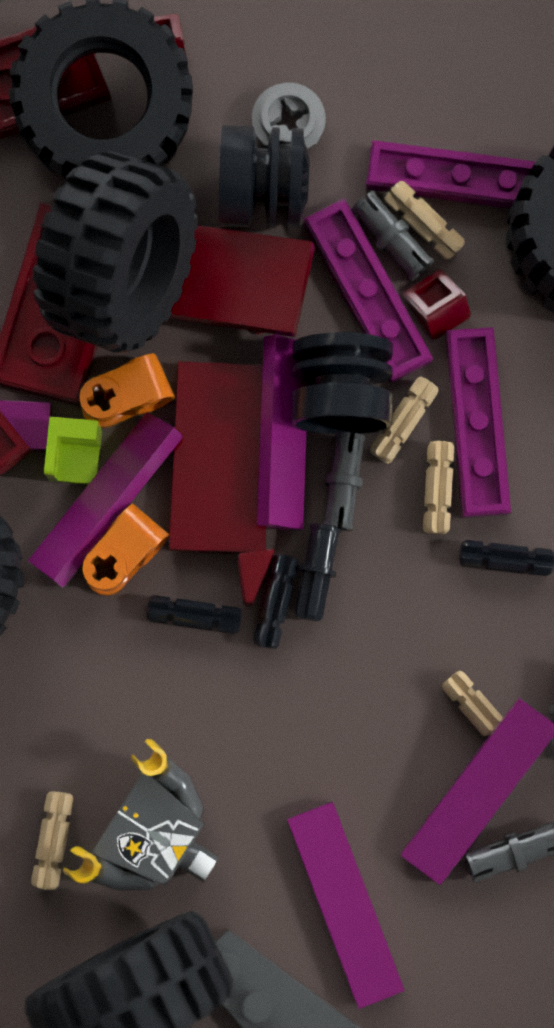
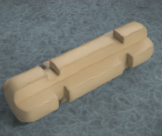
[384,181,465,260]
[370,377,438,464]
[423,441,454,535]
[442,671,503,737]
[31,791,74,890]

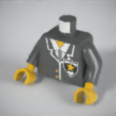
[63,739,219,890]

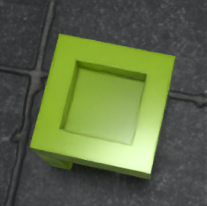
[44,417,102,485]

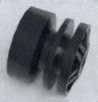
[219,125,310,229]
[291,332,393,435]

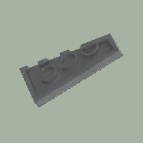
[215,929,361,1028]

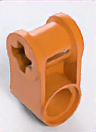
[79,353,175,429]
[82,503,170,596]

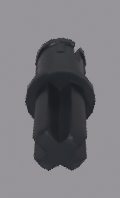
[295,523,341,621]

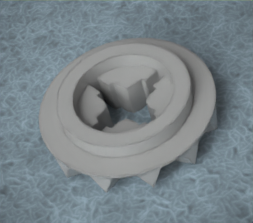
[252,83,326,150]

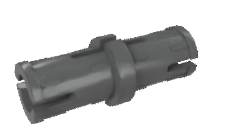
[351,191,434,281]
[323,432,365,531]
[464,821,554,883]

